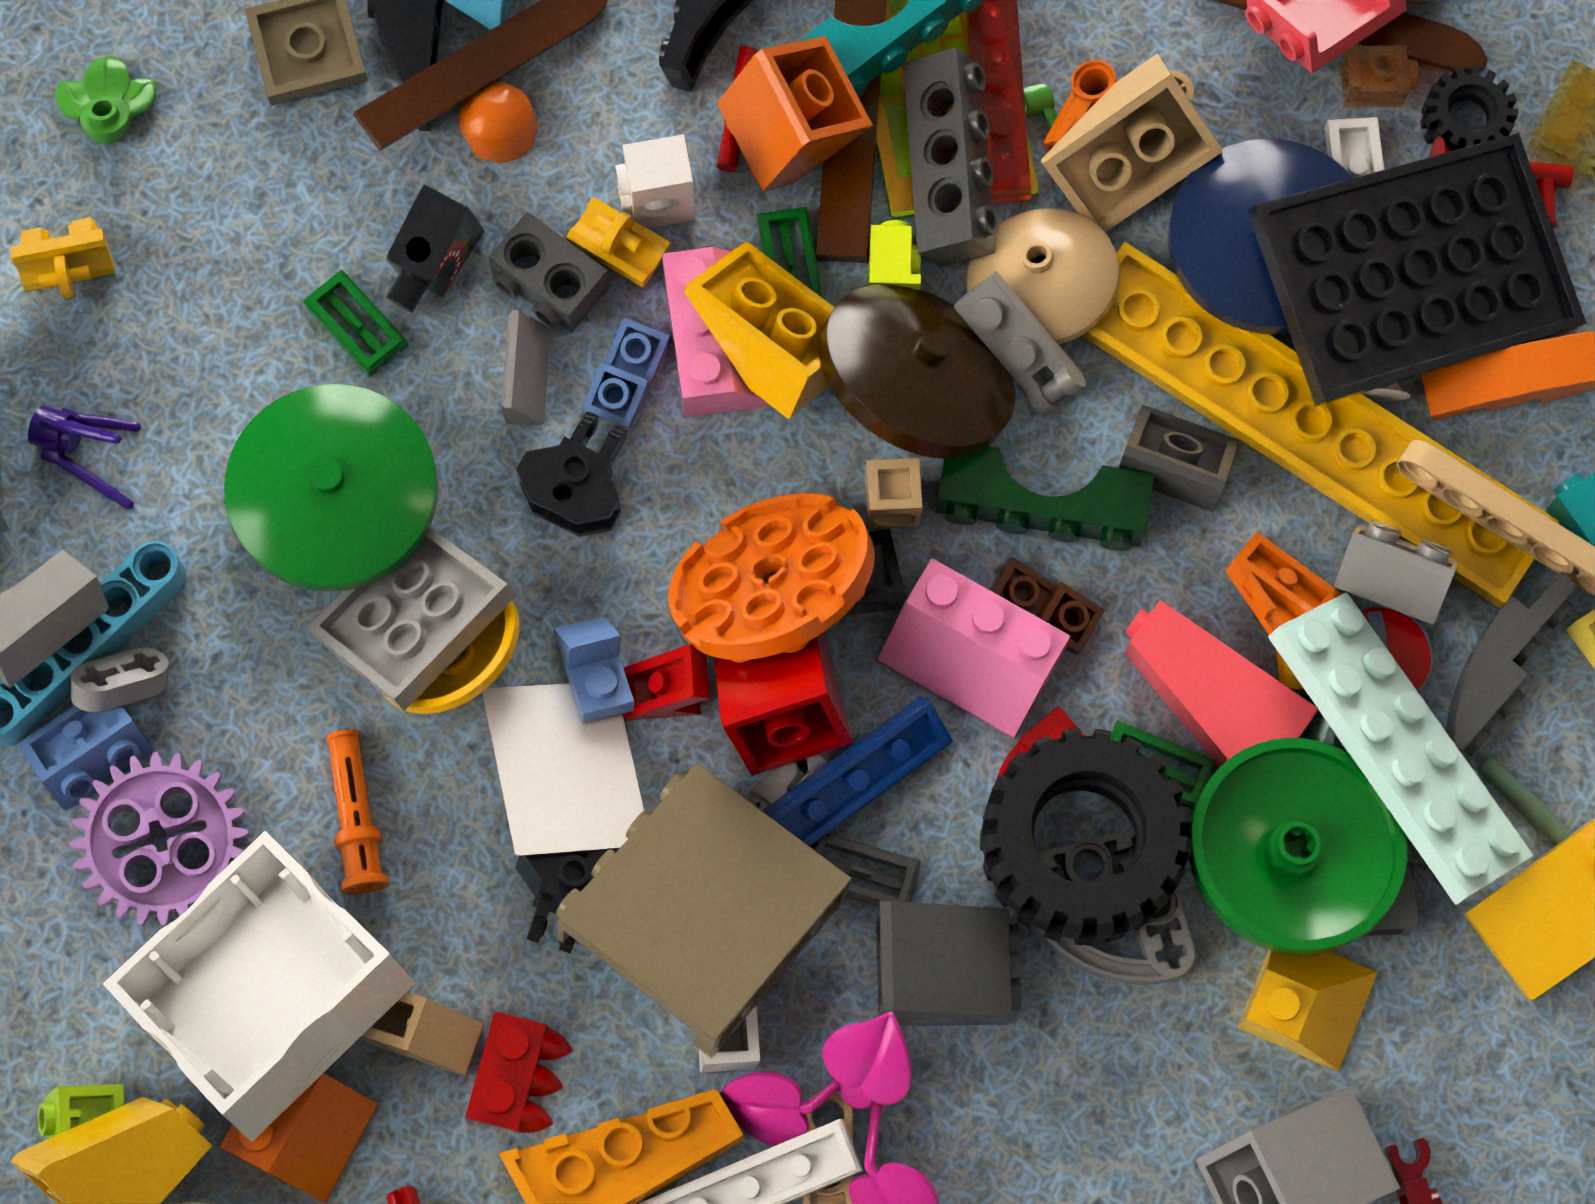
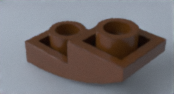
[989,557,1105,655]

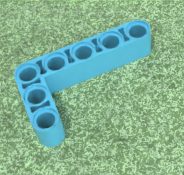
[0,541,187,747]

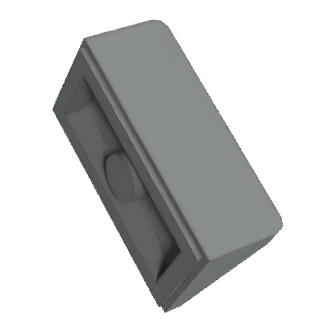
[501,310,551,425]

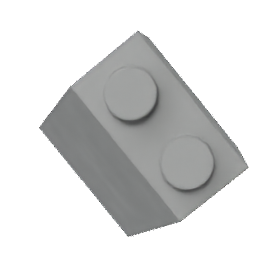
[1195,1087,1401,1204]

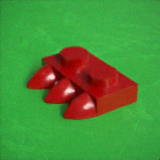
[465,1011,573,1133]

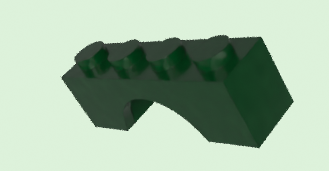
[935,446,1154,551]

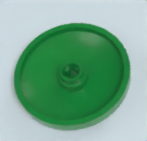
[224,384,438,591]
[1188,738,1408,955]

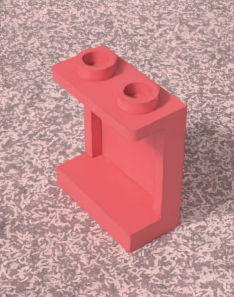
[1245,0,1407,73]

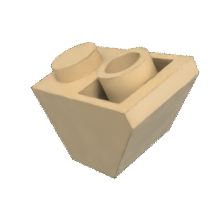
[360,992,484,1077]

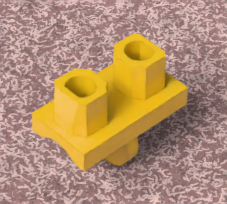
[565,197,671,288]
[10,217,116,300]

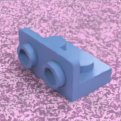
[17,705,153,810]

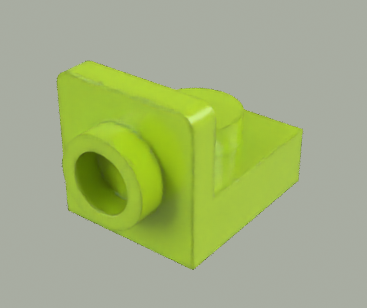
[38,1084,125,1139]

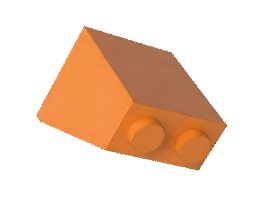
[717,36,873,192]

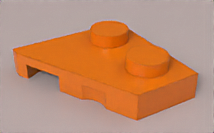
[1225,532,1342,635]

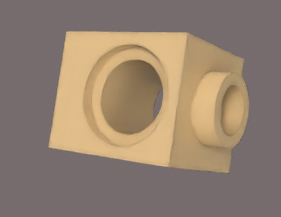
[865,458,923,529]

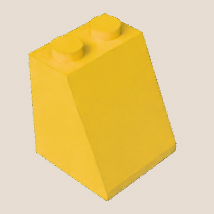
[10,1097,213,1204]

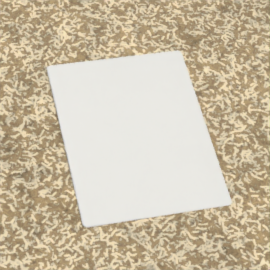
[482,683,644,856]

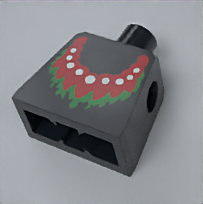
[386,184,485,313]

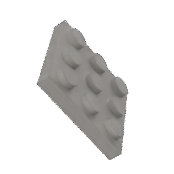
[306,527,517,711]

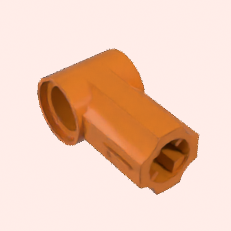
[1043,60,1118,153]

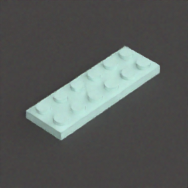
[1268,592,1534,905]

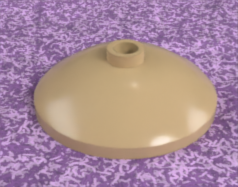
[967,208,1120,345]

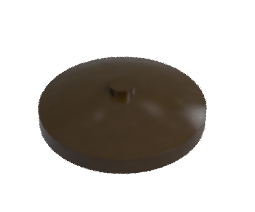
[818,284,1016,459]

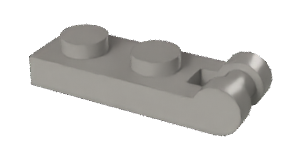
[954,271,1086,415]

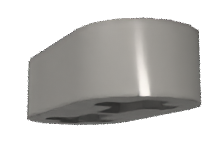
[71,647,169,712]

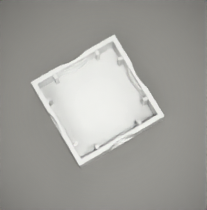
[103,831,416,1142]

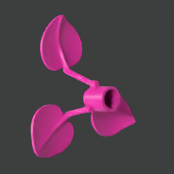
[720,1012,939,1204]

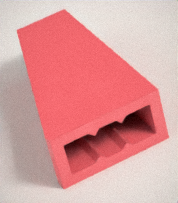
[1125,600,1319,768]

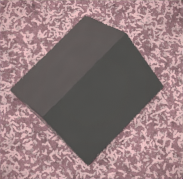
[1118,405,1239,512]

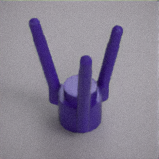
[28,405,141,509]

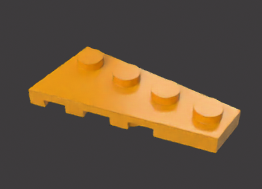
[498,1089,745,1204]

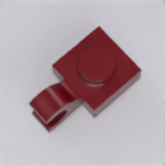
[1385,1138,1442,1204]

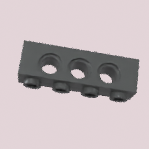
[903,47,998,267]

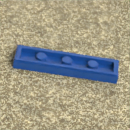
[762,696,953,847]

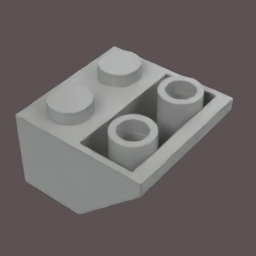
[1334,520,1459,625]

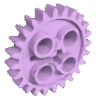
[70,752,249,928]

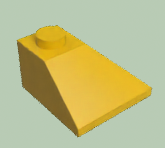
[1237,950,1378,1071]

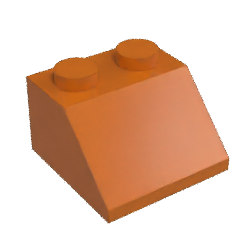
[220,1073,379,1203]

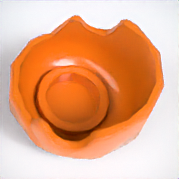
[458,81,538,163]

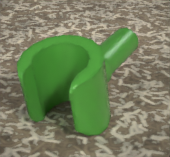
[1020,84,1057,129]

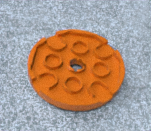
[668,493,875,663]

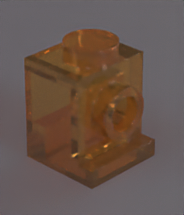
[1340,43,1418,108]

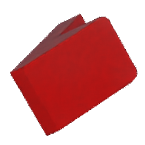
[622,644,709,721]

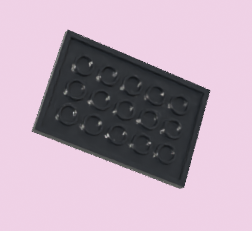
[1248,133,1587,406]

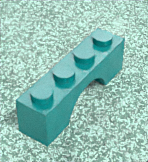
[799,0,985,98]

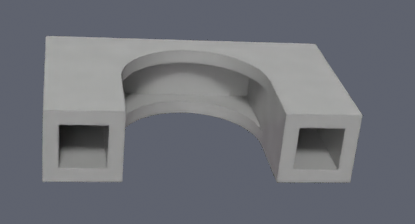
[0,510,109,688]

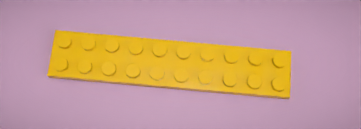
[1082,241,1560,609]

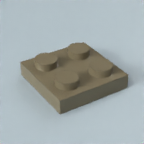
[245,0,368,106]

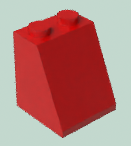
[714,632,853,776]

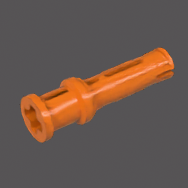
[326,729,390,895]

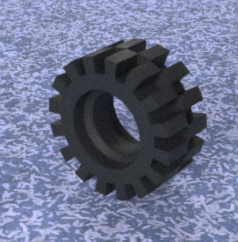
[1420,66,1518,151]

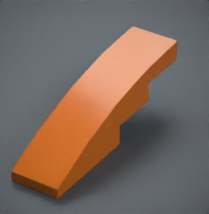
[1421,331,1595,421]

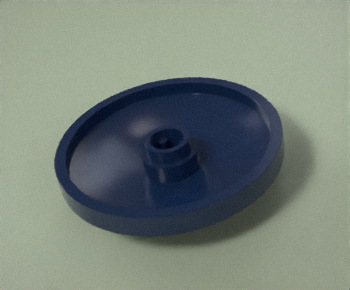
[1168,138,1353,334]

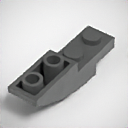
[1445,572,1578,757]

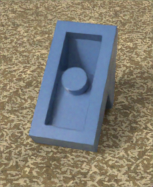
[553,616,634,724]

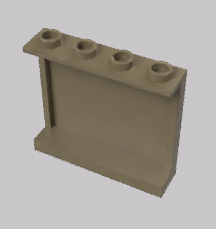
[556,763,852,1059]

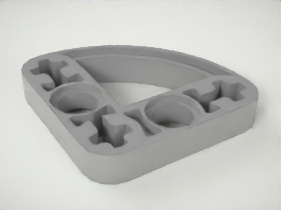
[1031,828,1195,985]

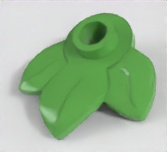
[56,56,156,144]

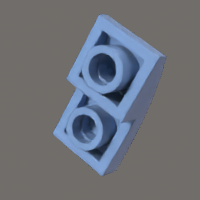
[581,317,672,429]

